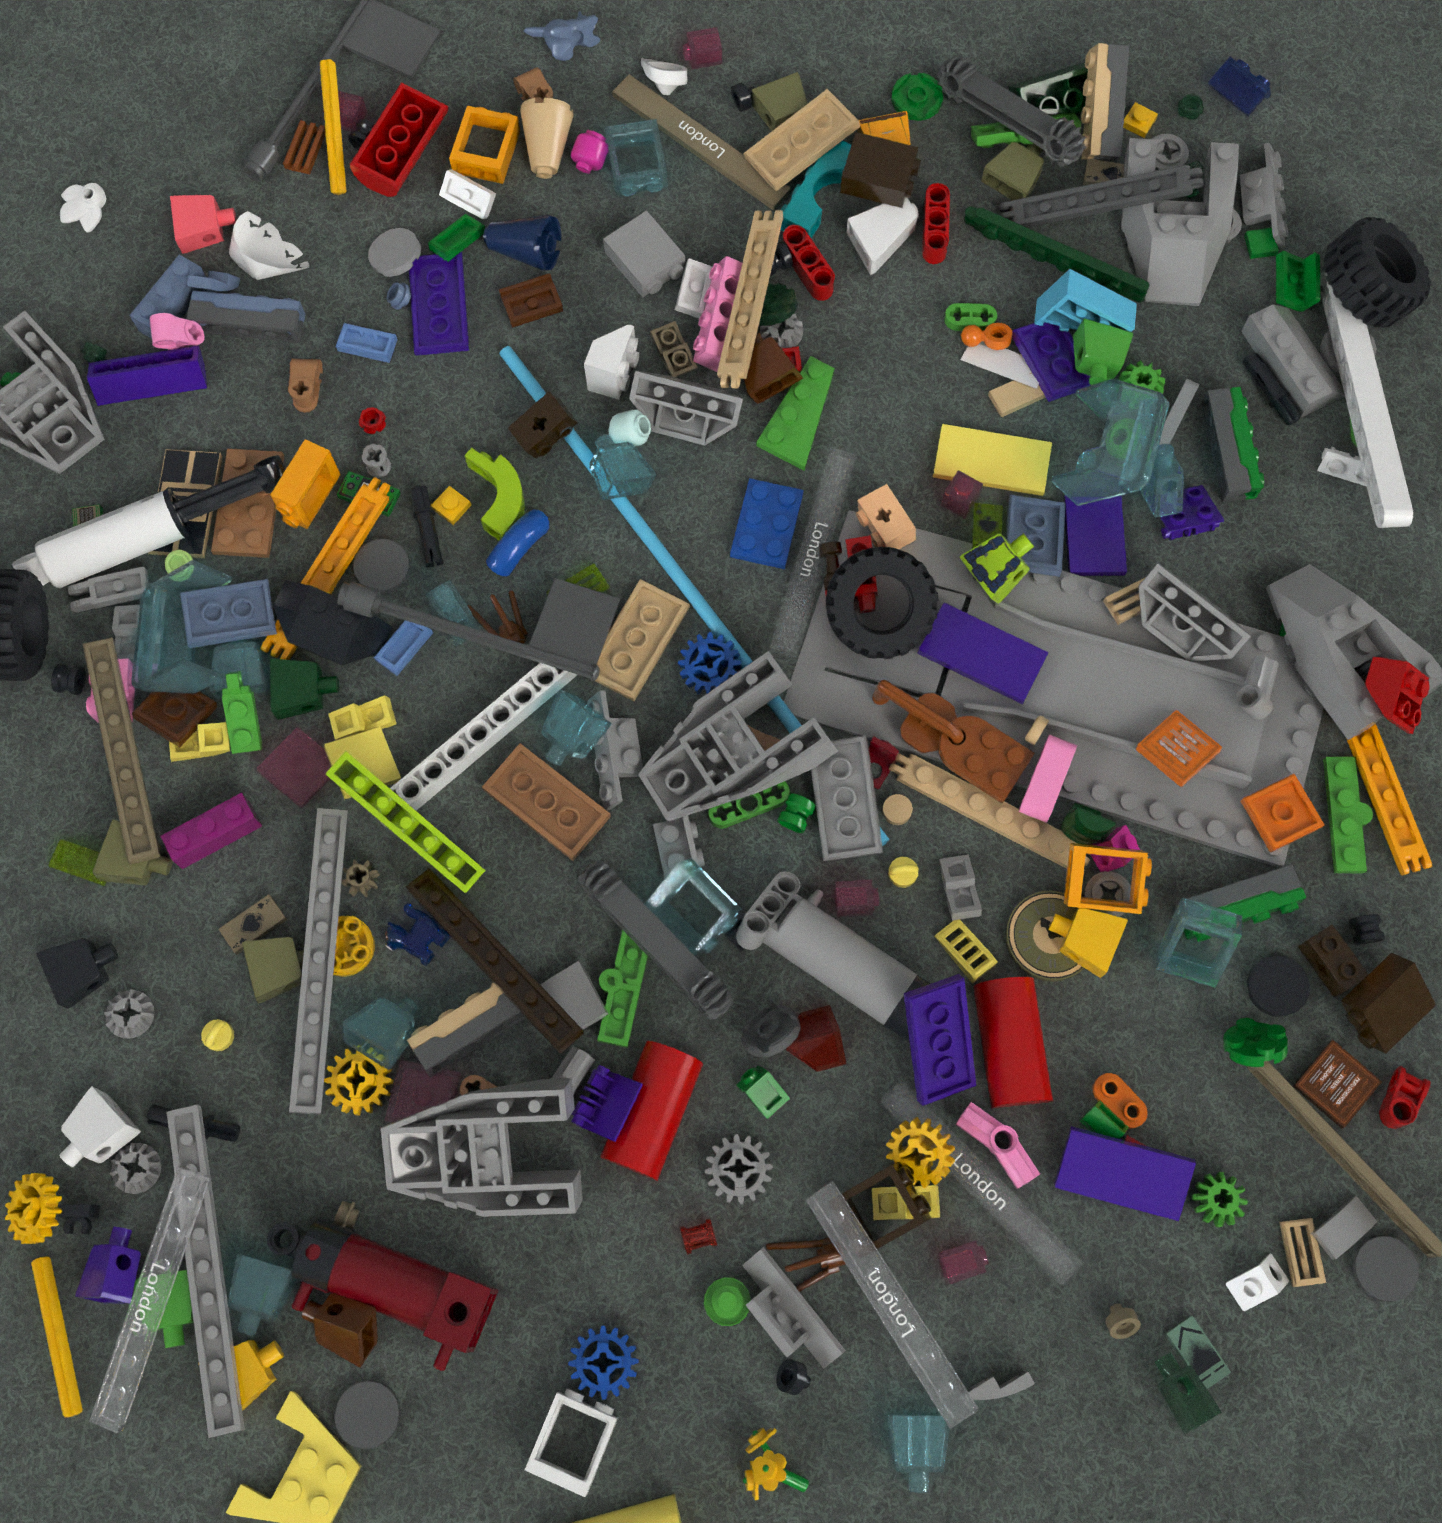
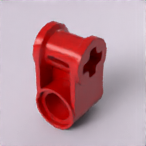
[1379,1066,1431,1129]

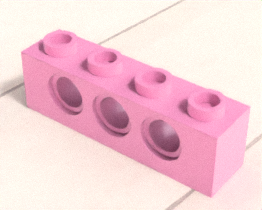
[693,256,743,372]

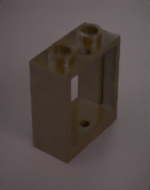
[829,1162,931,1259]

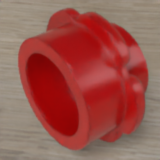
[359,407,386,434]

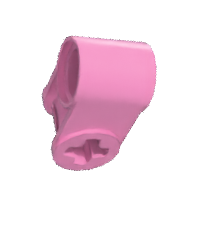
[149,313,204,350]

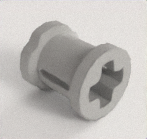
[362,444,391,478]

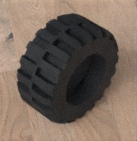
[1323,217,1431,328]
[826,547,939,660]
[0,569,49,681]

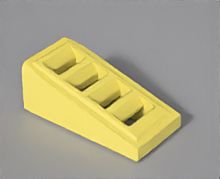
[934,920,998,984]

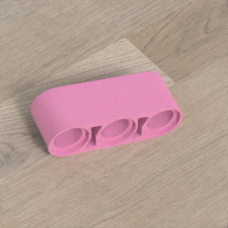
[1018,734,1077,823]

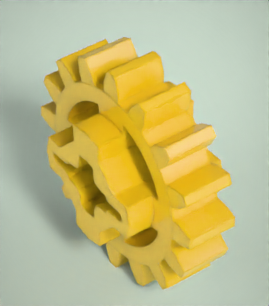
[324,1047,394,1116]
[886,1117,955,1188]
[5,1173,62,1244]

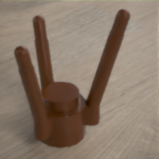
[466,590,528,644]
[766,1237,847,1292]

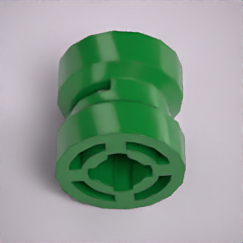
[777,793,816,834]

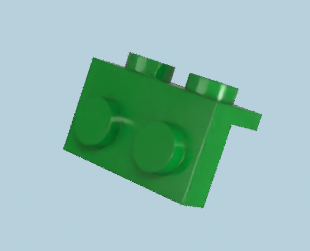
[1276,251,1321,312]

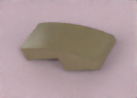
[650,321,698,377]

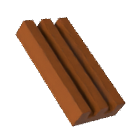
[283,120,326,175]

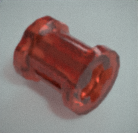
[680,1218,717,1255]

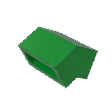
[1079,1100,1129,1139]

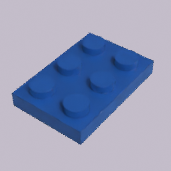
[730,478,804,569]

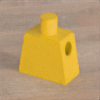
[1048,908,1128,978]
[198,1340,284,1411]

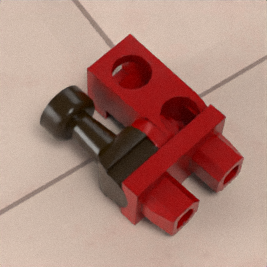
[818,535,878,613]

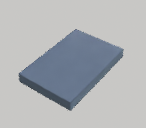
[1005,495,1065,577]
[180,579,277,648]

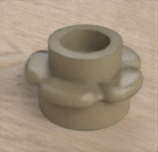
[333,1201,360,1229]

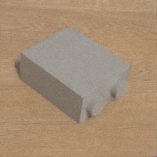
[603,210,686,298]

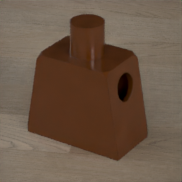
[744,333,803,404]
[302,1293,378,1368]

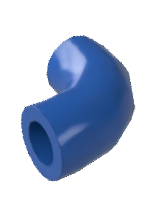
[486,509,549,576]

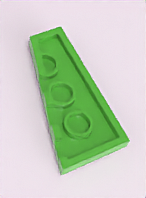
[756,356,835,471]

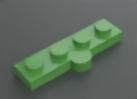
[971,113,1081,148]
[1323,757,1373,873]
[597,930,648,1048]

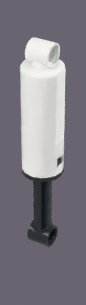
[12,455,286,588]

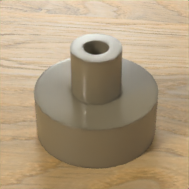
[1105,1304,1141,1339]

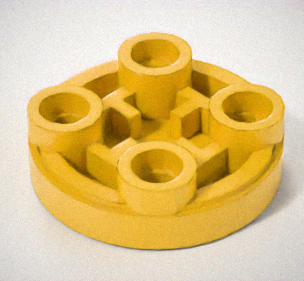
[333,916,375,977]

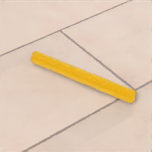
[320,59,346,195]
[31,1256,83,1418]

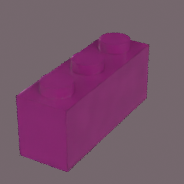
[160,793,262,869]

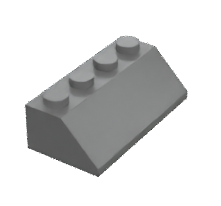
[1241,305,1345,418]

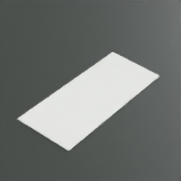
[960,342,1039,389]

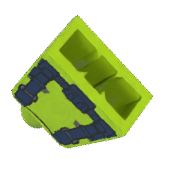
[959,533,1034,604]

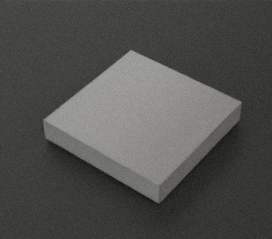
[540,961,608,1030]

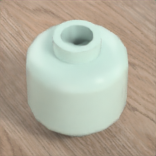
[608,410,651,449]

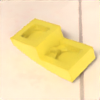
[328,695,396,740]
[169,722,230,762]
[872,1185,940,1220]

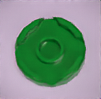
[891,73,943,121]

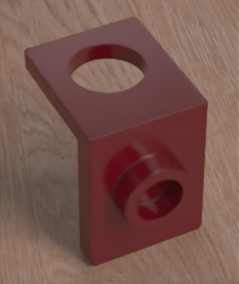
[869,736,899,790]

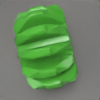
[1117,360,1166,410]
[1191,1172,1248,1227]

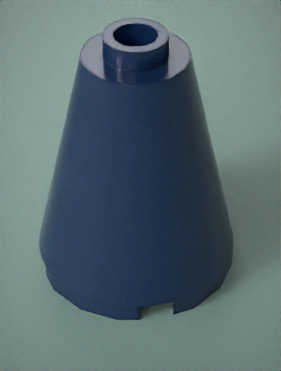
[483,215,562,270]

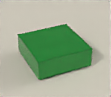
[1244,228,1279,259]

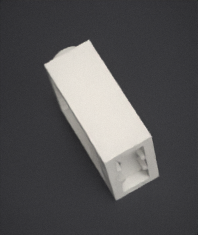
[525,1388,619,1497]

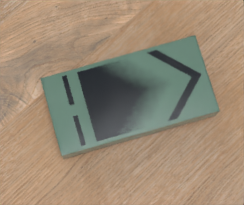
[1164,1315,1231,1391]

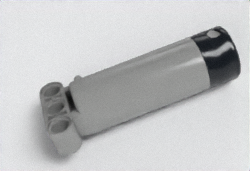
[736,871,931,1043]

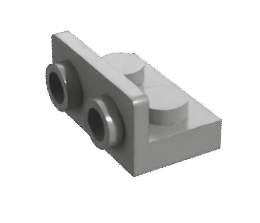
[653,815,705,883]

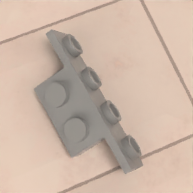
[1240,143,1288,249]
[586,690,643,810]
[742,1247,846,1369]

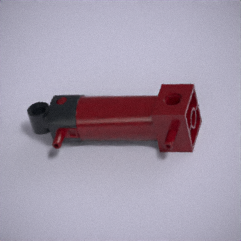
[267,1217,499,1371]

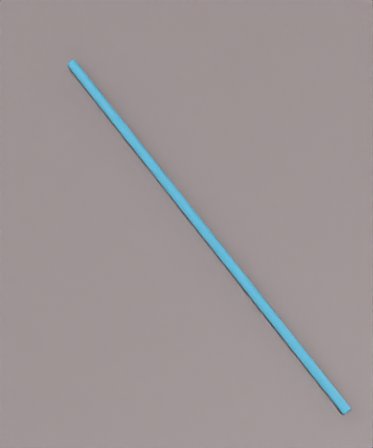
[499,346,890,846]

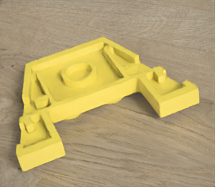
[226,1391,361,1523]

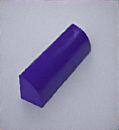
[87,345,207,406]

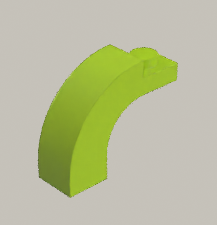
[465,447,525,540]

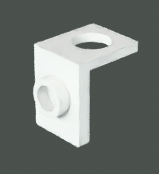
[1226,1253,1289,1311]

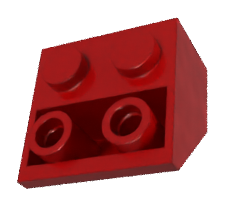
[1365,656,1430,734]

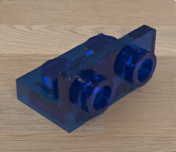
[1208,56,1271,117]

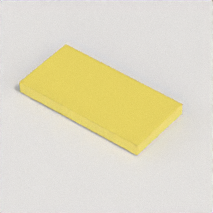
[933,424,1052,496]

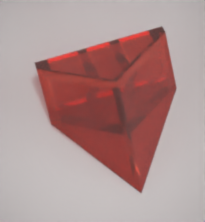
[785,1005,846,1072]

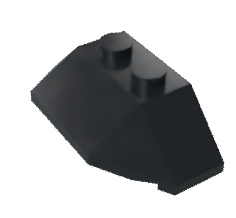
[273,580,392,666]

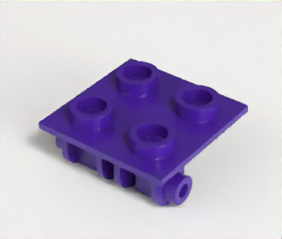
[1149,485,1224,540]
[571,1065,643,1142]

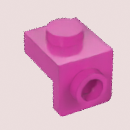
[1090,825,1140,872]

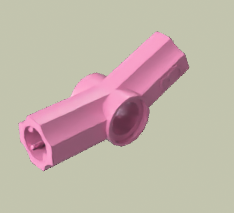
[955,1102,1040,1189]

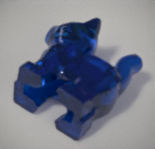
[385,903,451,966]

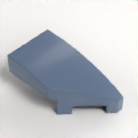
[187,271,240,292]

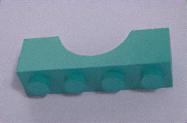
[781,140,852,239]

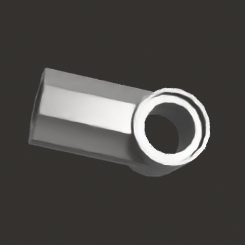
[1236,656,1279,720]
[550,1046,595,1095]

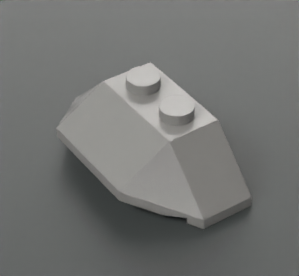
[629,371,744,446]
[1138,563,1251,661]

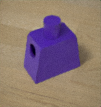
[75,1227,141,1304]

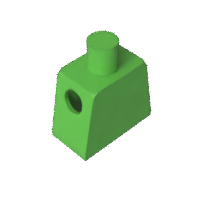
[1073,318,1133,387]
[134,1270,194,1348]

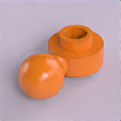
[961,323,1012,350]

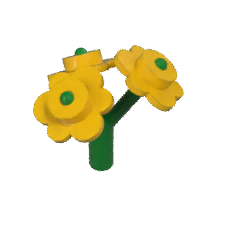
[743,1427,809,1500]

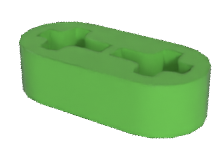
[944,303,997,331]

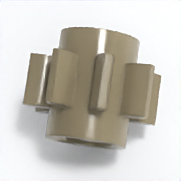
[341,860,380,897]

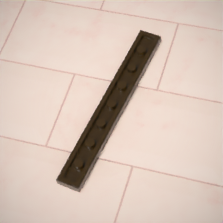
[406,868,584,1054]

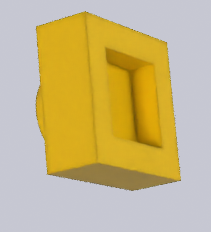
[1123,102,1158,138]
[431,486,471,525]

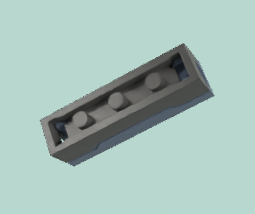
[186,290,306,343]

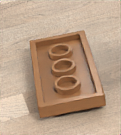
[211,449,284,558]
[482,743,611,861]

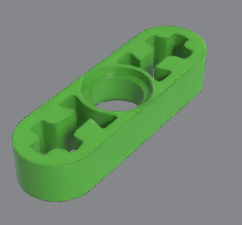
[708,781,790,829]

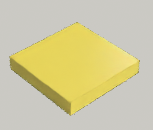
[324,727,401,800]

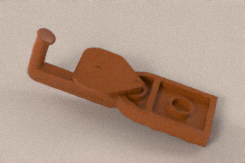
[872,680,1035,804]

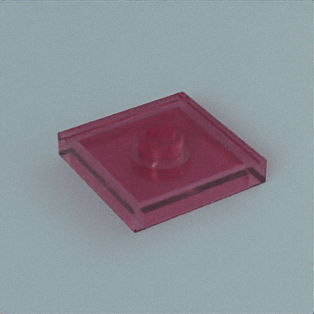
[256,727,331,809]
[384,1060,461,1123]

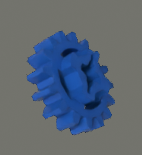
[678,632,742,694]
[568,1326,639,1400]

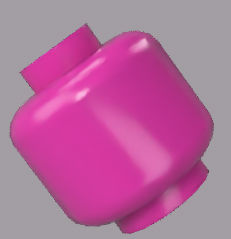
[571,130,609,174]

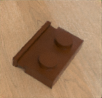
[499,273,563,328]

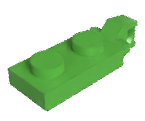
[222,671,263,754]

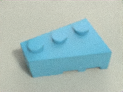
[1034,269,1137,332]

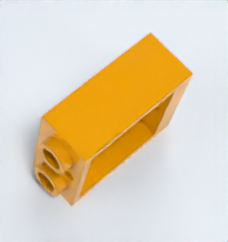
[449,106,520,184]
[270,439,341,529]
[1063,843,1152,914]

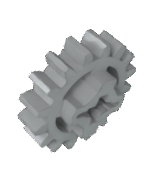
[705,1134,773,1205]

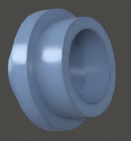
[386,282,411,310]

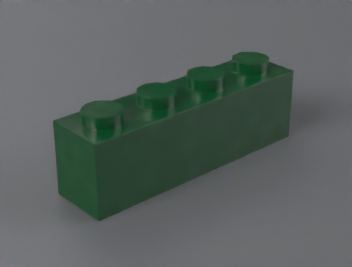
[1008,62,1126,114]

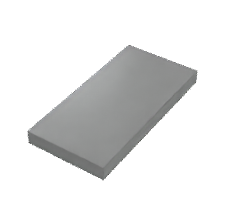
[811,735,883,861]

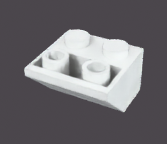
[584,325,639,400]

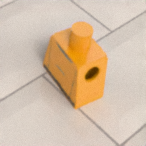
[857,111,911,145]

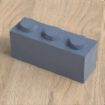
[129,254,206,339]

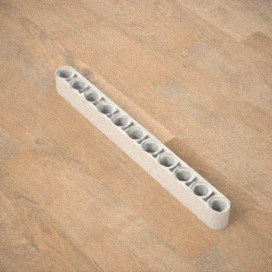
[1320,271,1413,528]

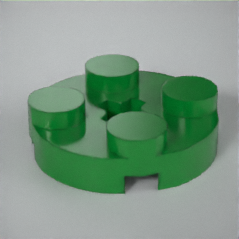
[1223,1018,1288,1067]

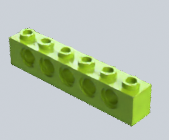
[325,751,485,894]

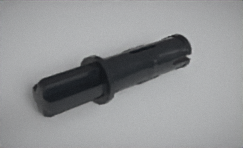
[1242,353,1301,426]
[411,485,444,568]
[147,1104,240,1142]

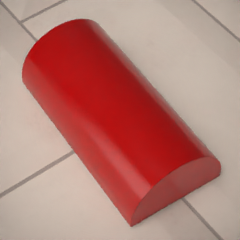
[350,82,448,197]
[973,977,1053,1109]
[600,1041,703,1181]

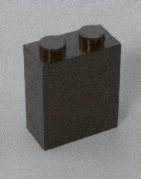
[840,132,921,208]
[1341,953,1436,1054]

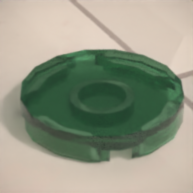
[759,283,798,326]

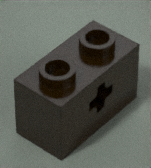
[508,391,578,458]
[1298,924,1369,997]

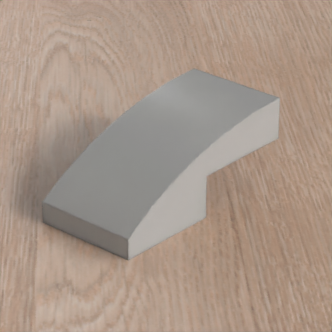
[112,604,146,665]
[939,854,982,921]
[1311,1196,1377,1260]
[962,1371,1035,1400]

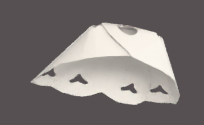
[229,211,309,280]

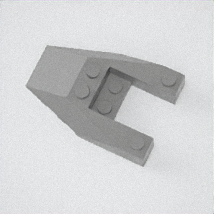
[1121,138,1239,306]
[0,311,105,474]
[1266,564,1442,740]
[638,651,838,821]
[380,1078,583,1217]

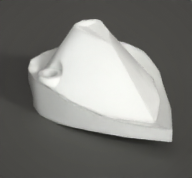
[641,58,688,95]

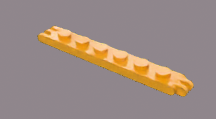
[261,477,390,660]
[1346,723,1432,875]

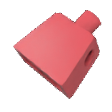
[170,195,237,254]

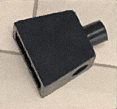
[36,938,119,1009]

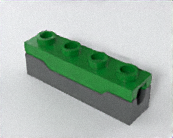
[1201,387,1264,502]
[1174,864,1306,942]

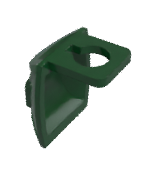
[1060,803,1116,845]

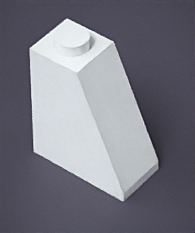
[846,198,919,275]

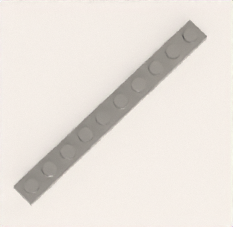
[289,808,348,1114]
[167,1104,245,1438]

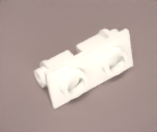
[1317,447,1366,486]

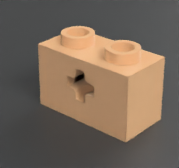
[856,484,916,549]

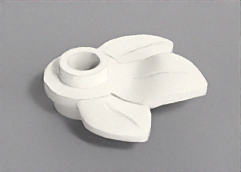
[60,183,106,232]

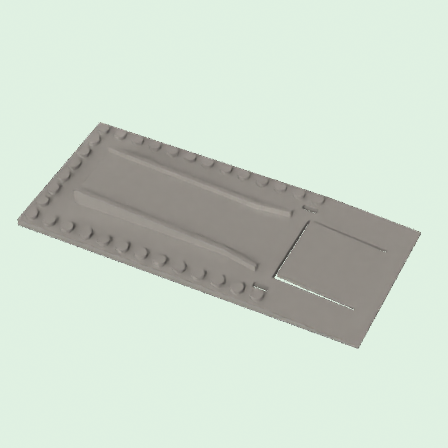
[784,510,1324,868]

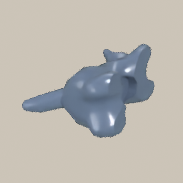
[524,11,600,61]

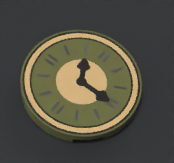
[1005,891,1087,982]

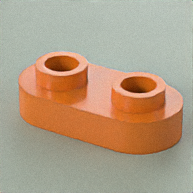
[1093,1073,1148,1129]

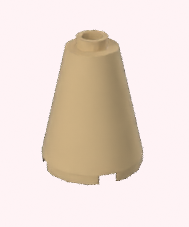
[520,98,573,179]

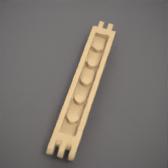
[717,210,783,389]
[889,754,1091,871]

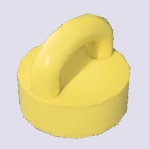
[888,857,919,888]
[201,1019,234,1051]

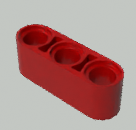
[922,183,950,264]
[783,225,835,301]

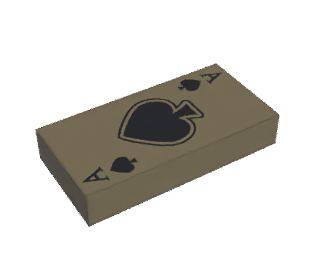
[1083,159,1124,185]
[218,894,287,955]

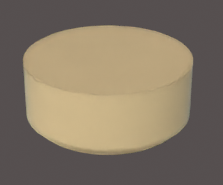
[1025,715,1049,746]
[882,794,913,825]

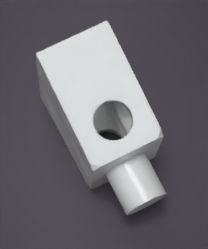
[59,1086,141,1167]

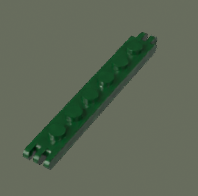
[964,206,1150,303]

